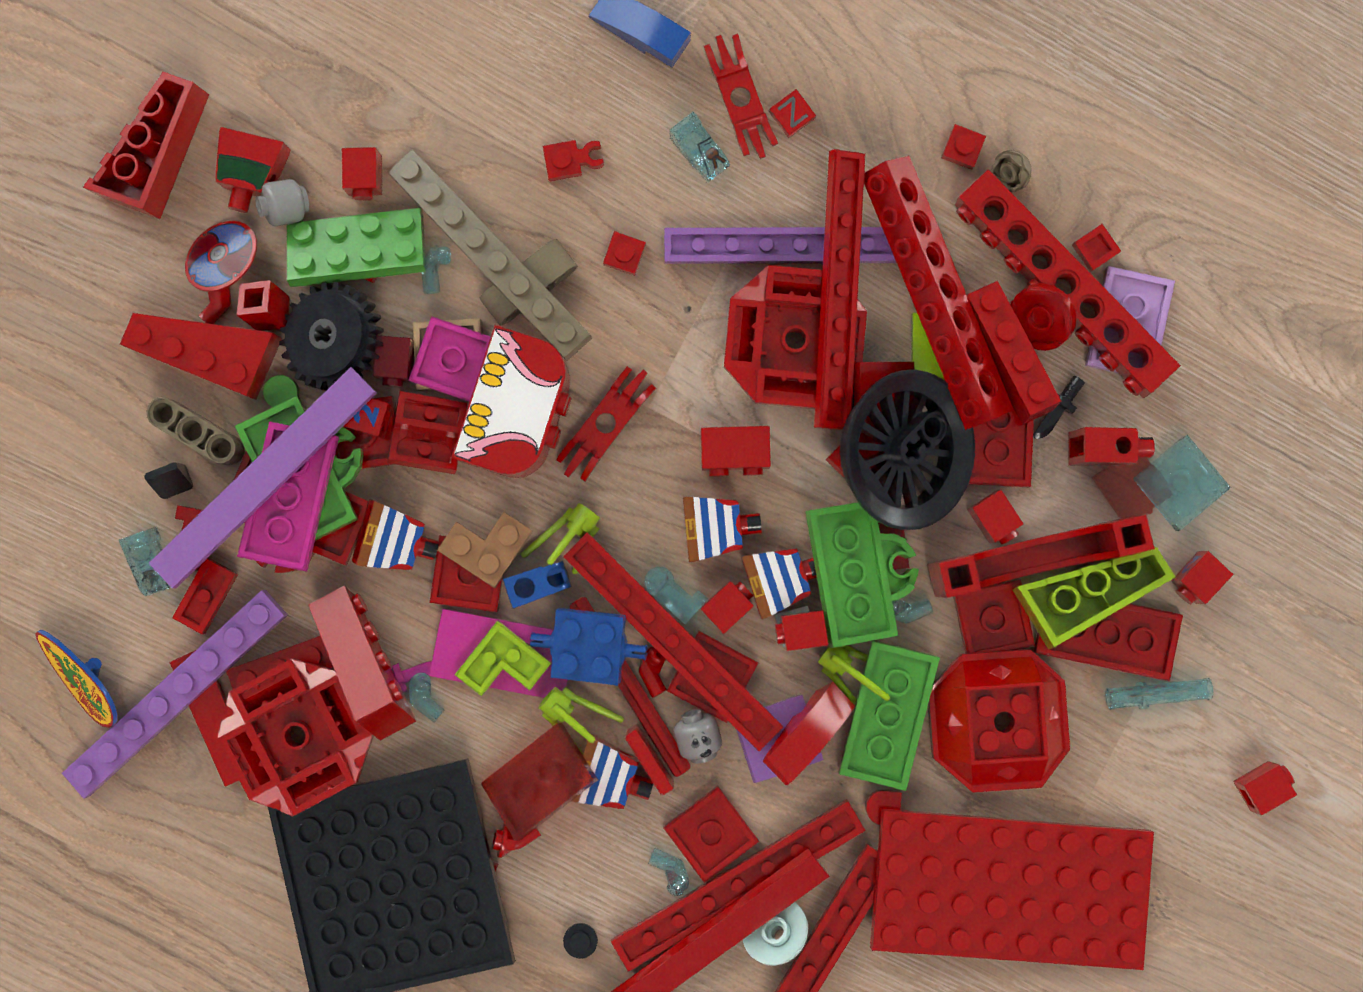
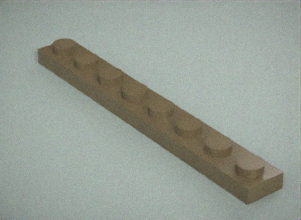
[388,149,592,361]

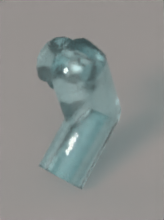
[421,245,451,294]
[409,672,445,723]

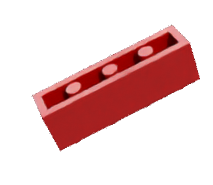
[967,280,1061,425]

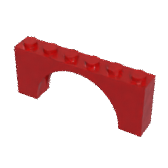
[927,515,1155,598]

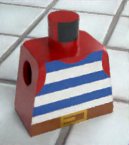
[683,497,762,562]
[352,499,439,570]
[741,548,817,619]
[568,735,654,809]

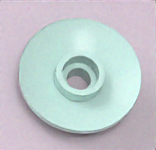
[743,902,808,966]

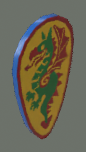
[35,630,117,728]

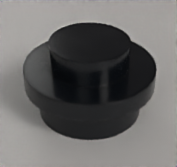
[563,923,598,959]

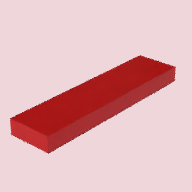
[169,650,239,787]

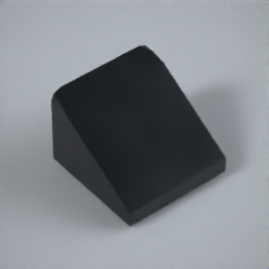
[144,462,193,499]

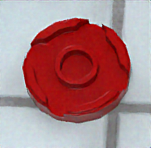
[1010,283,1077,351]

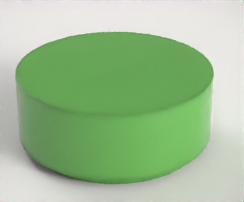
[263,375,300,407]

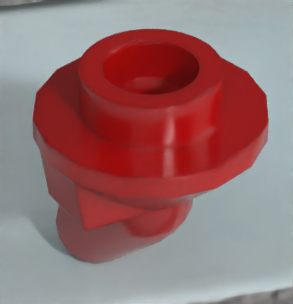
[492,823,541,858]

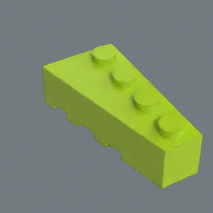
[1013,547,1175,649]

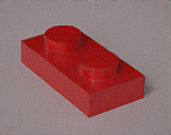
[172,558,238,634]

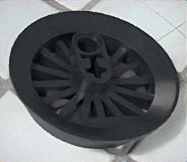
[840,370,975,530]

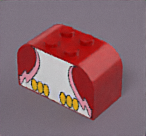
[451,325,572,478]

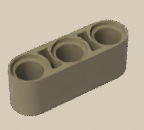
[480,239,578,326]
[147,397,244,465]

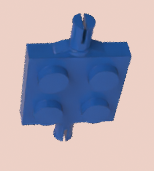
[530,608,648,686]

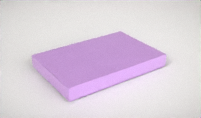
[1085,266,1175,373]

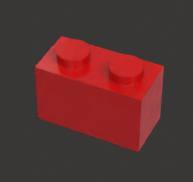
[701,426,771,477]

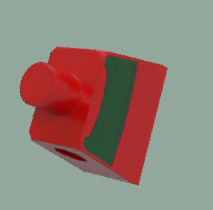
[215,127,291,213]

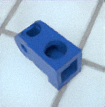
[503,561,572,609]

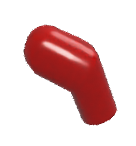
[198,287,232,324]
[638,647,667,698]

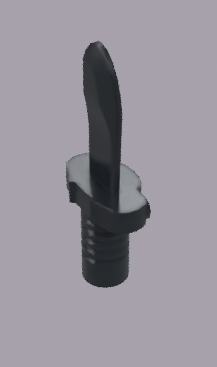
[1033,376,1085,439]

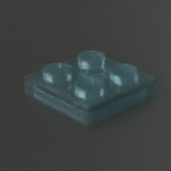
[1133,435,1231,531]

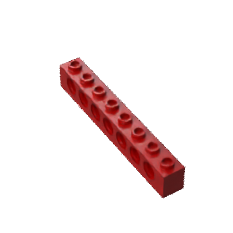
[864,156,1014,430]
[955,169,1181,398]

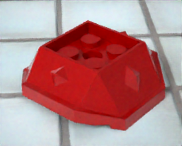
[724,265,867,409]
[928,649,1070,793]
[218,658,374,816]

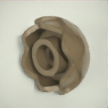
[992,150,1032,192]

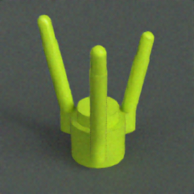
[521,503,600,574]
[818,645,890,705]
[538,687,624,758]

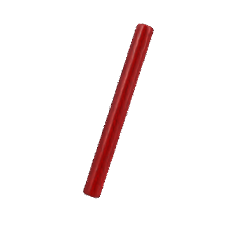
[569,597,691,777]

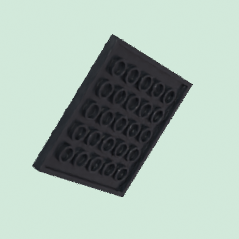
[268,758,516,992]

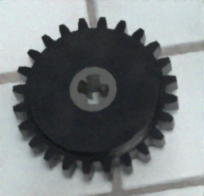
[279,282,384,391]

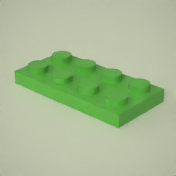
[287,208,426,287]
[838,640,940,791]

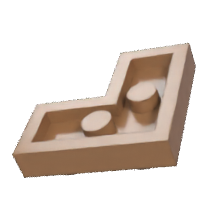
[437,512,533,588]

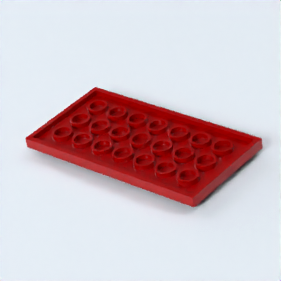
[870,809,1154,970]

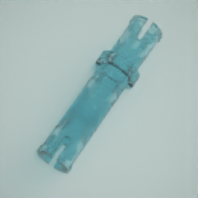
[1105,678,1213,710]

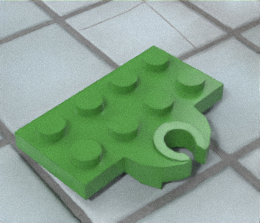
[235,396,363,541]
[805,502,919,648]

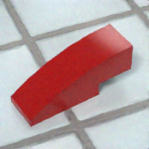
[762,682,855,785]

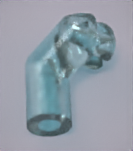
[892,598,933,624]
[648,848,689,896]

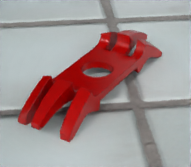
[703,34,778,159]
[556,366,656,482]

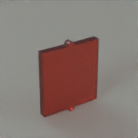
[1091,458,1172,519]

